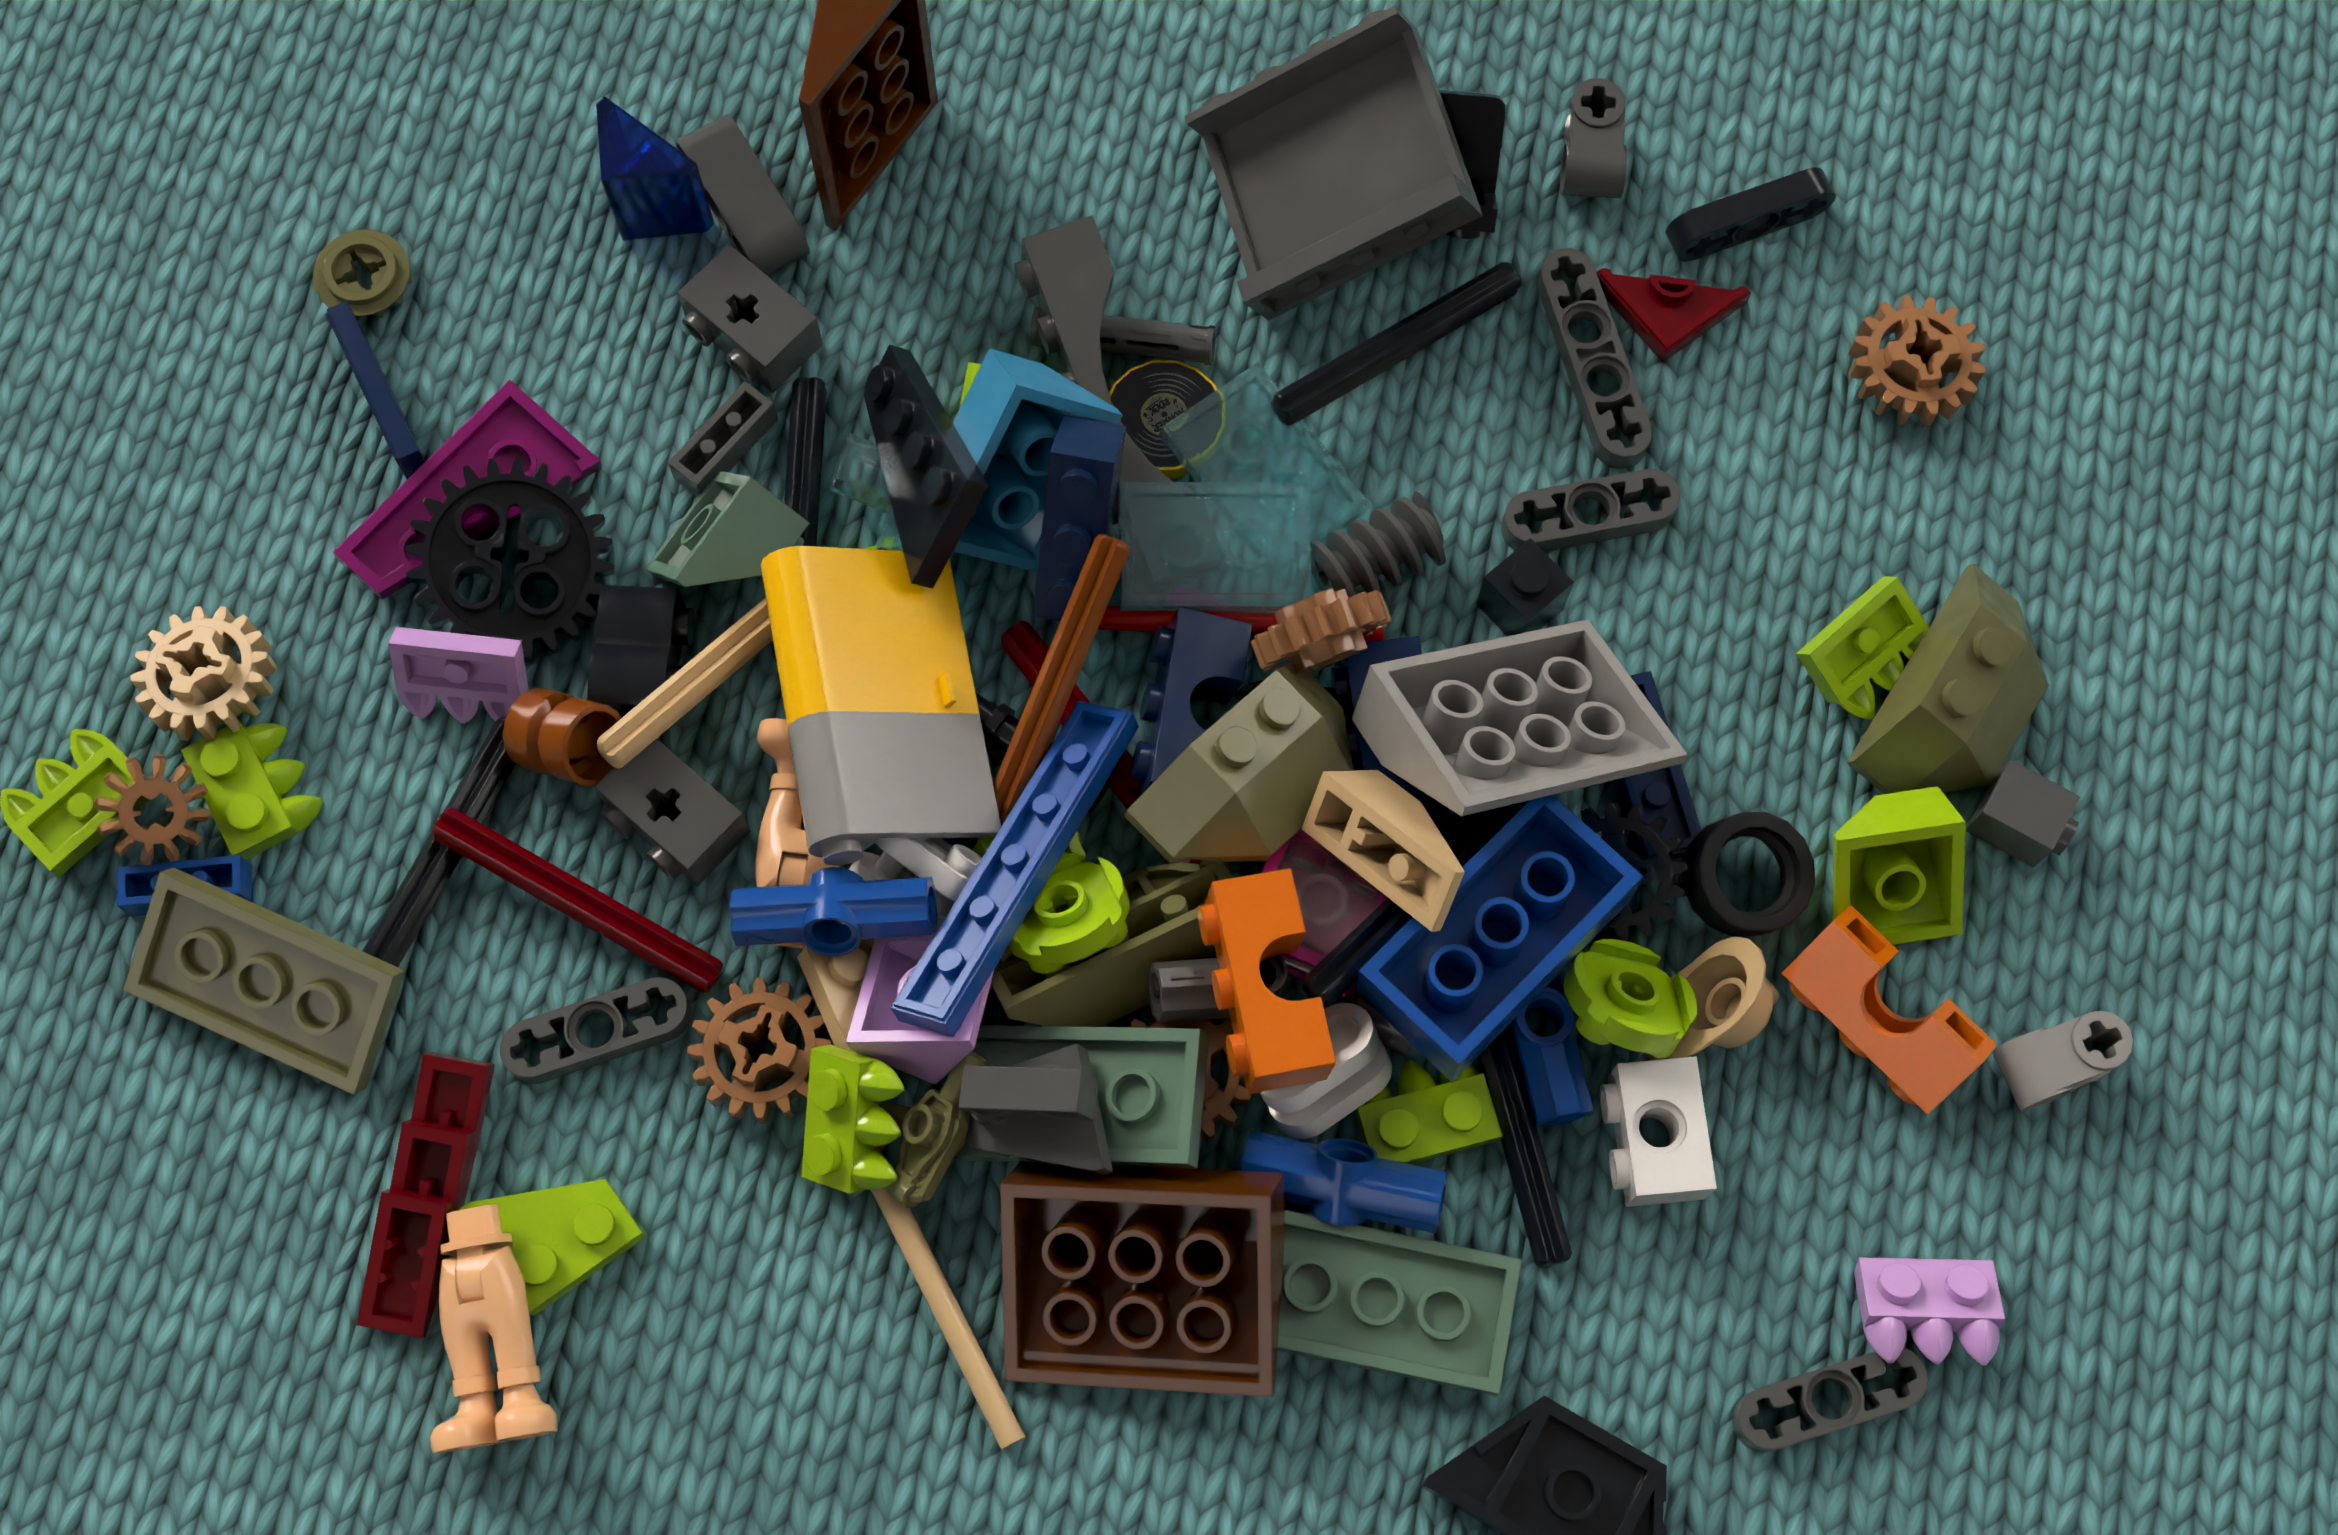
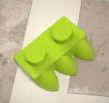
[1796,576,1930,720]
[181,720,323,860]
[0,729,149,878]
[801,1044,904,1194]
[1355,1060,1503,1165]

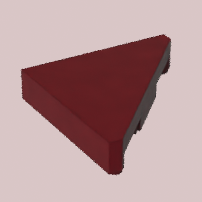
[1596,268,1751,363]

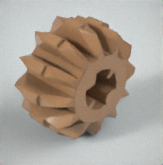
[94,754,211,865]

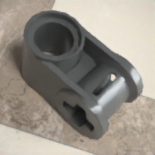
[1560,78,1627,199]

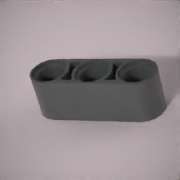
[675,114,810,275]

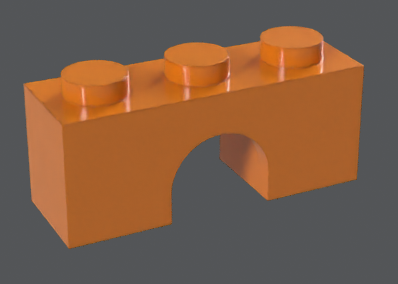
[1198,868,1336,1094]
[1781,905,1997,1115]

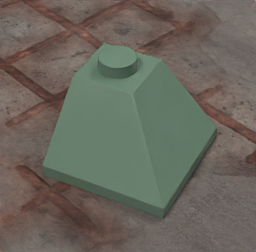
[645,471,810,587]

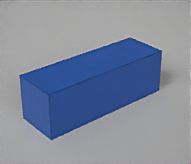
[117,855,252,917]

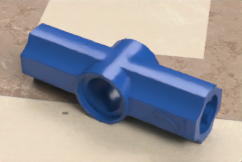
[729,867,938,956]
[1508,974,1594,1126]
[1240,1131,1448,1234]

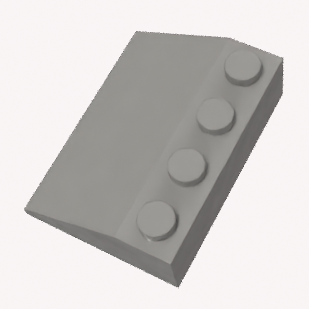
[1352,620,1688,816]

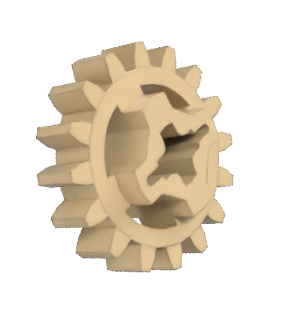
[130,606,277,741]

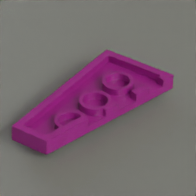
[333,380,602,600]

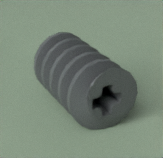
[1305,491,1446,598]

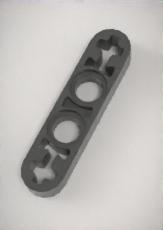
[1537,248,1652,469]

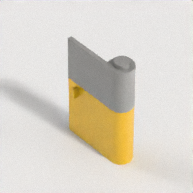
[760,546,1001,865]

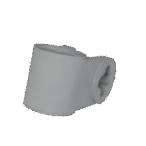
[1992,1010,2133,1112]

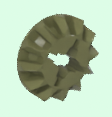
[313,229,413,321]

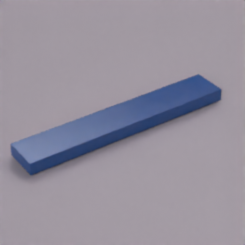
[890,701,1139,1037]

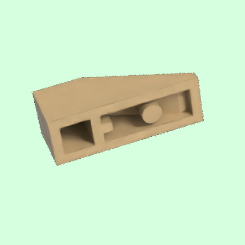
[1301,770,1465,932]

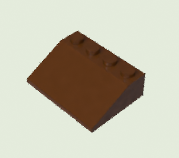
[799,0,938,231]
[1000,1162,1285,1397]

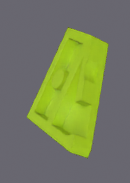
[459,1179,646,1316]

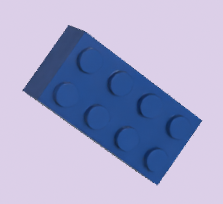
[1355,795,1643,1082]

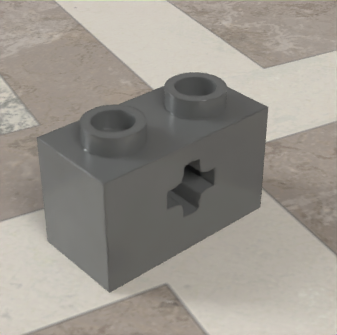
[677,244,823,393]
[595,739,751,887]

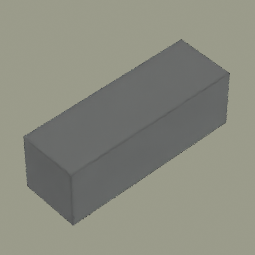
[668,381,778,497]
[958,1065,1098,1120]

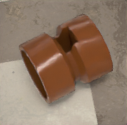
[503,688,621,786]

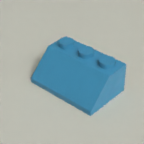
[953,348,1122,572]

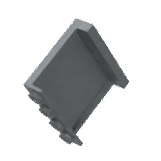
[1184,5,1483,321]

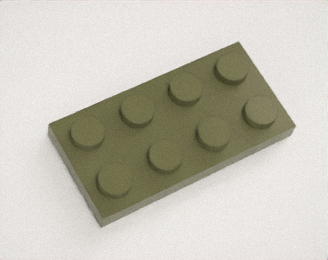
[123,867,405,1095]

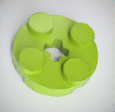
[1007,853,1130,974]
[1564,939,1697,1058]

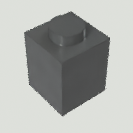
[1966,759,2080,868]

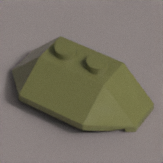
[1847,564,2049,794]
[1124,664,1354,863]
[990,860,1233,1027]

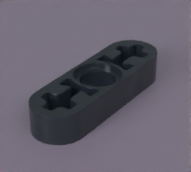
[1665,167,1836,262]

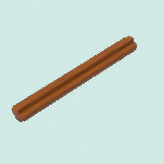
[993,534,1130,827]

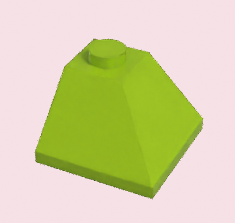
[1833,786,1966,945]

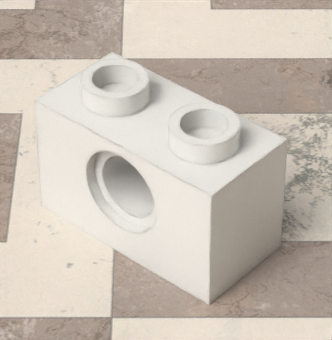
[1600,1056,1717,1207]

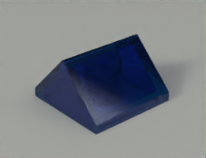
[596,96,714,241]

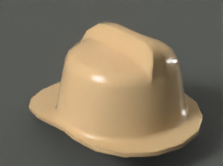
[1642,936,1779,1060]

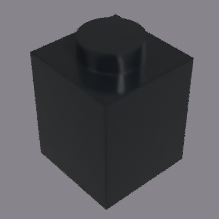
[1476,538,1574,636]

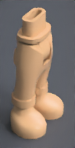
[755,718,840,949]
[430,1204,558,1454]

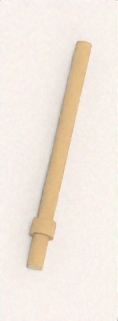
[871,1145,1026,1450]

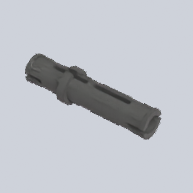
[1030,306,1216,365]

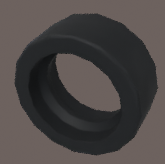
[1683,812,1815,936]

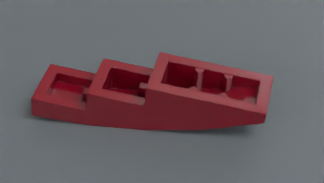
[357,1052,495,1338]

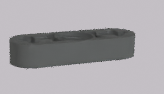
[1501,469,1680,552]
[500,977,692,1084]
[1732,1348,1928,1453]

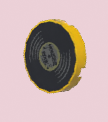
[1109,360,1224,479]

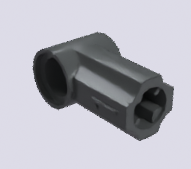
[1148,955,1287,1023]

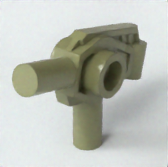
[878,1051,987,1208]

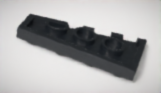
[864,345,989,588]

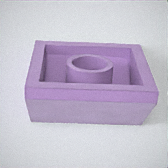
[846,930,994,1085]

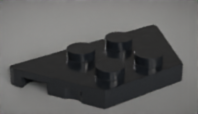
[1421,1396,1667,1535]

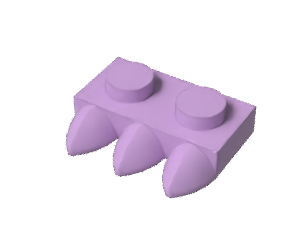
[388,627,528,724]
[1854,1257,2005,1366]

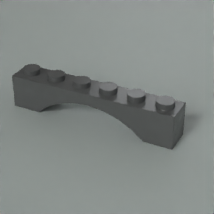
[1015,215,1224,596]

